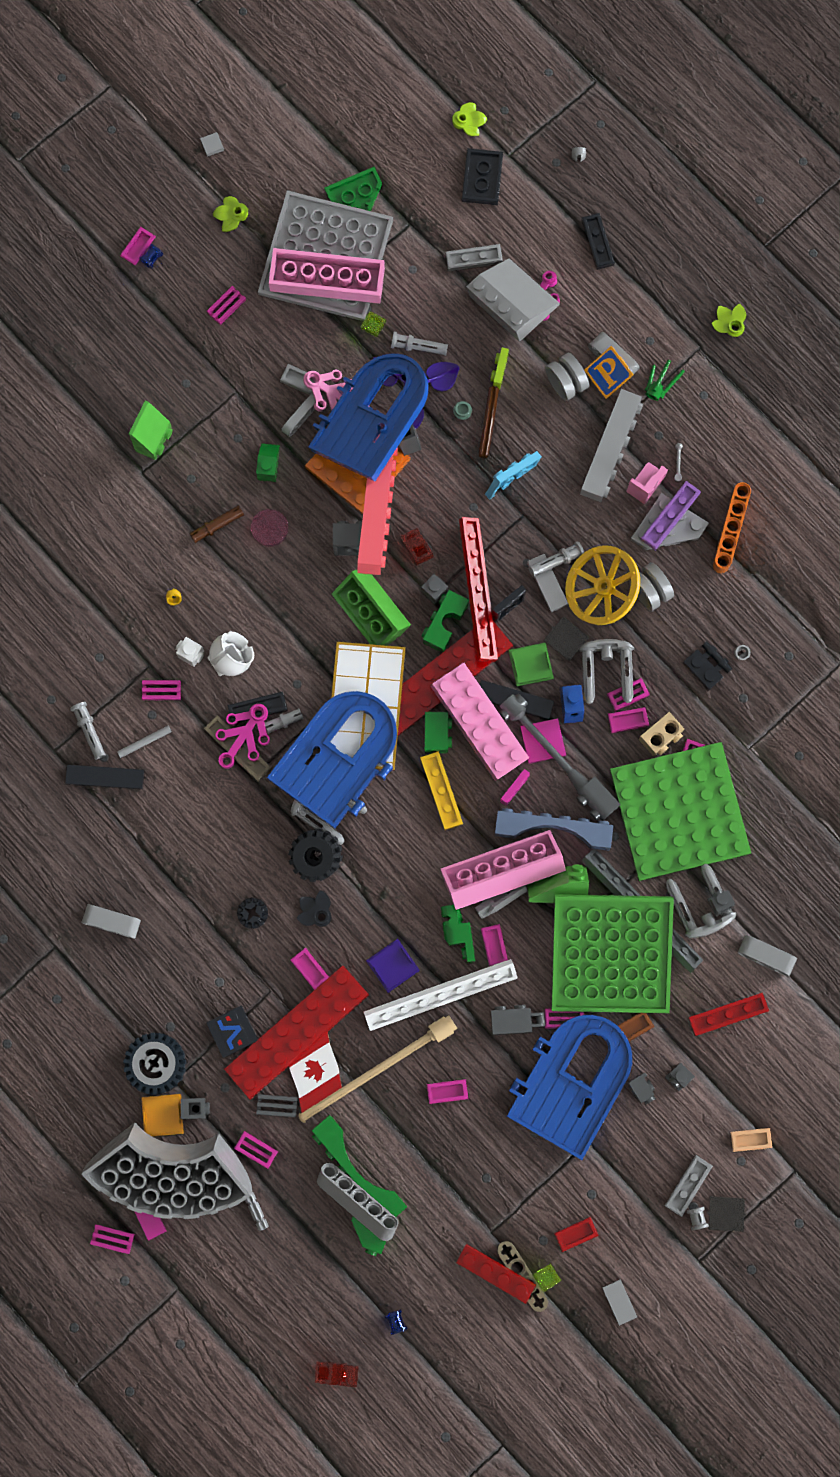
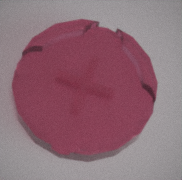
[251,509,288,547]

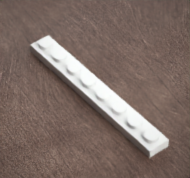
[364,959,517,1031]

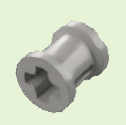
[687,1207,709,1231]

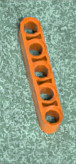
[713,482,751,573]

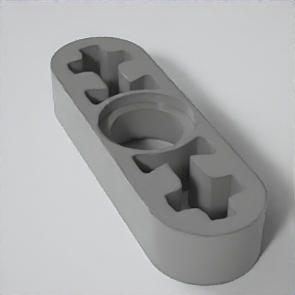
[281,392,323,437]

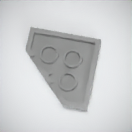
[631,493,709,550]

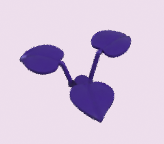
[373,357,459,429]

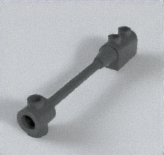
[499,693,621,821]

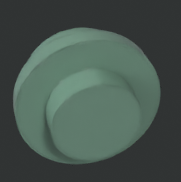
[453,401,472,420]

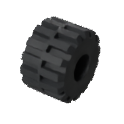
[288,829,343,882]

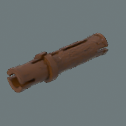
[189,505,244,543]

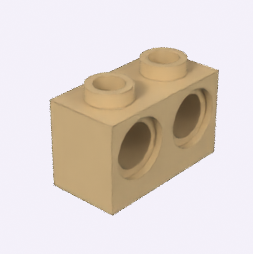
[639,712,684,757]

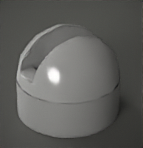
[572,147,586,162]
[734,645,750,660]

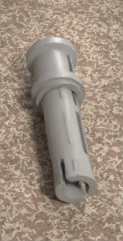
[391,332,448,356]
[528,541,584,577]
[70,702,106,760]

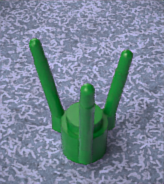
[645,360,685,401]

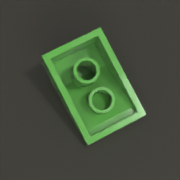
[129,400,173,460]
[527,864,589,903]

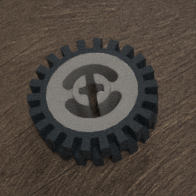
[123,1033,186,1095]

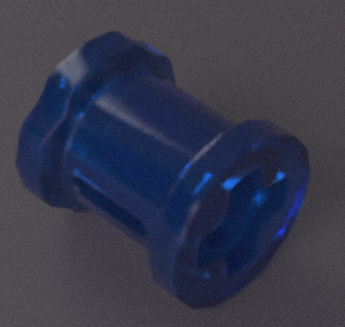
[139,244,163,269]
[384,1309,408,1335]

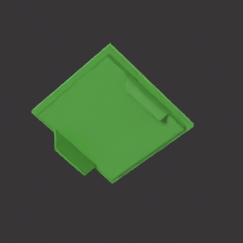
[508,642,554,687]

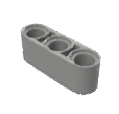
[588,332,640,374]
[81,904,141,939]
[737,935,797,977]

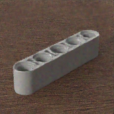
[317,1163,398,1241]

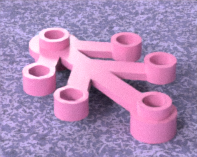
[303,370,370,412]

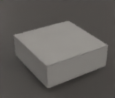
[200,132,224,157]

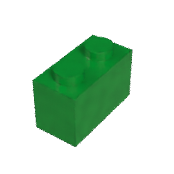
[425,712,452,753]

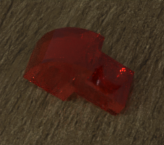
[401,528,434,566]
[315,1362,359,1387]

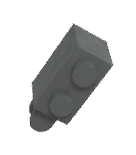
[491,1005,545,1035]

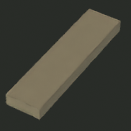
[204,715,272,782]

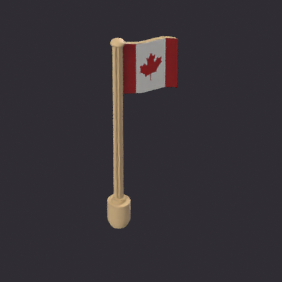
[289,1016,457,1123]

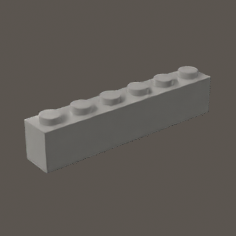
[580,389,643,502]

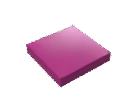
[520,718,566,764]

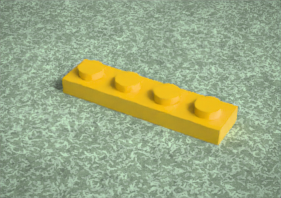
[420,751,463,830]

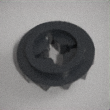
[237,897,268,929]

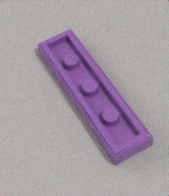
[640,481,701,551]

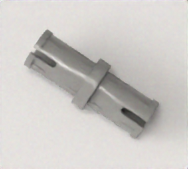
[264,708,304,734]

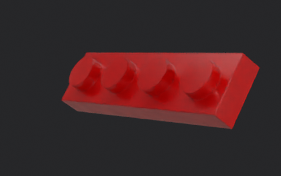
[688,992,769,1036]
[456,1244,536,1304]

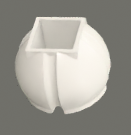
[207,631,254,676]

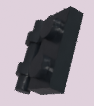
[683,641,733,691]

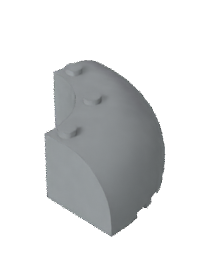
[81,1123,252,1219]

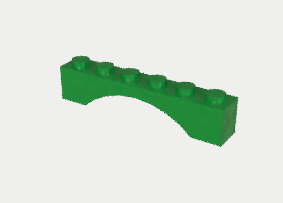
[312,1115,407,1217]

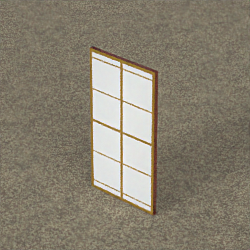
[331,641,406,771]

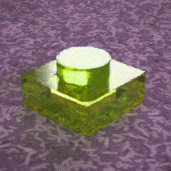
[361,311,386,337]
[533,1263,561,1292]

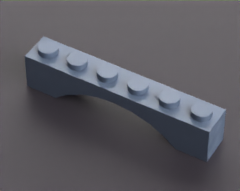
[494,808,613,851]

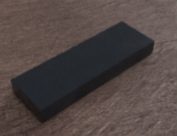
[581,213,615,270]
[227,691,288,723]

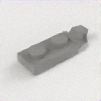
[475,885,528,919]

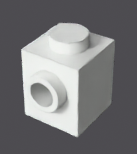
[175,637,204,667]

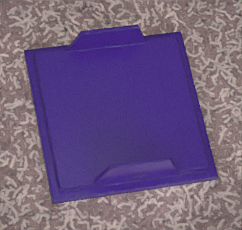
[366,939,420,993]

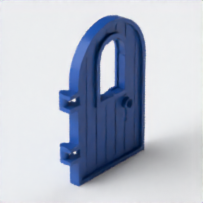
[308,354,428,482]
[267,691,397,829]
[506,1015,632,1160]

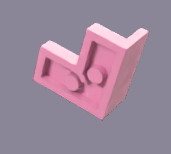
[626,462,668,504]

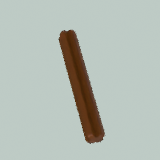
[479,386,499,458]

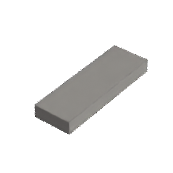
[445,244,503,271]
[527,554,568,613]
[664,1155,713,1217]

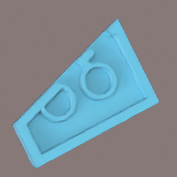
[485,451,542,500]

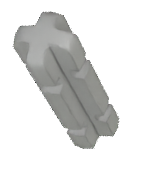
[245,1192,268,1231]

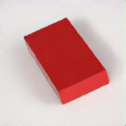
[554,1217,599,1252]

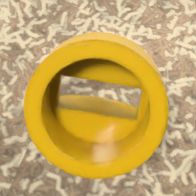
[166,589,182,605]

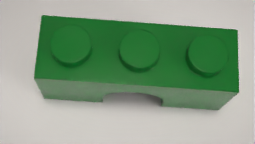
[421,590,469,653]

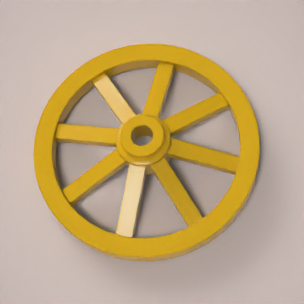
[565,546,640,625]

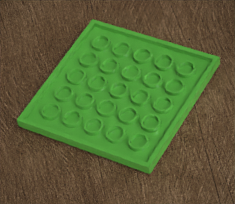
[610,742,751,881]
[551,894,674,1013]

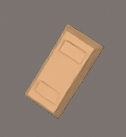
[730,1128,772,1152]

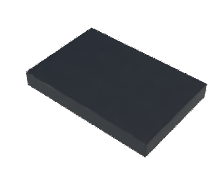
[462,148,503,205]

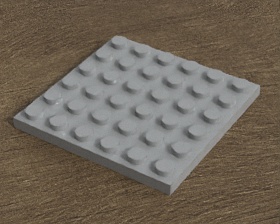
[258,191,393,322]

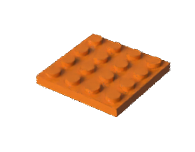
[305,434,411,514]

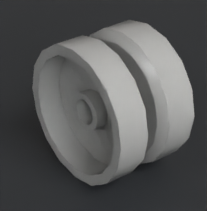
[545,352,589,401]
[629,562,674,612]

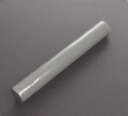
[117,725,172,758]

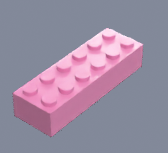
[269,248,385,304]
[430,663,529,781]
[441,830,566,910]

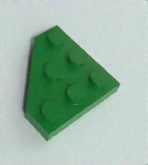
[324,167,382,211]

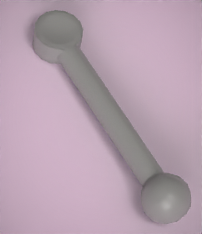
[674,443,683,482]

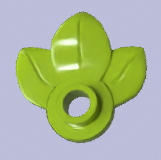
[452,103,487,136]
[213,196,248,232]
[712,304,746,337]

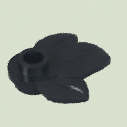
[297,890,332,927]

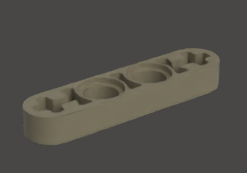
[497,1241,548,1312]

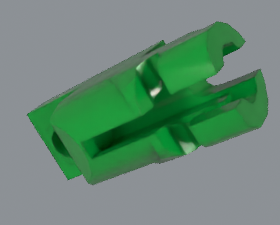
[441,905,475,964]

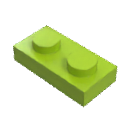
[490,347,509,390]

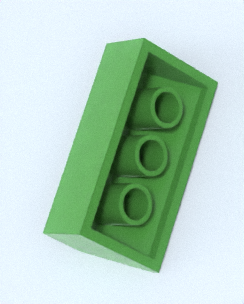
[332,570,411,646]

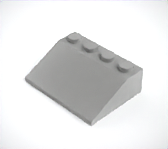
[466,258,560,342]

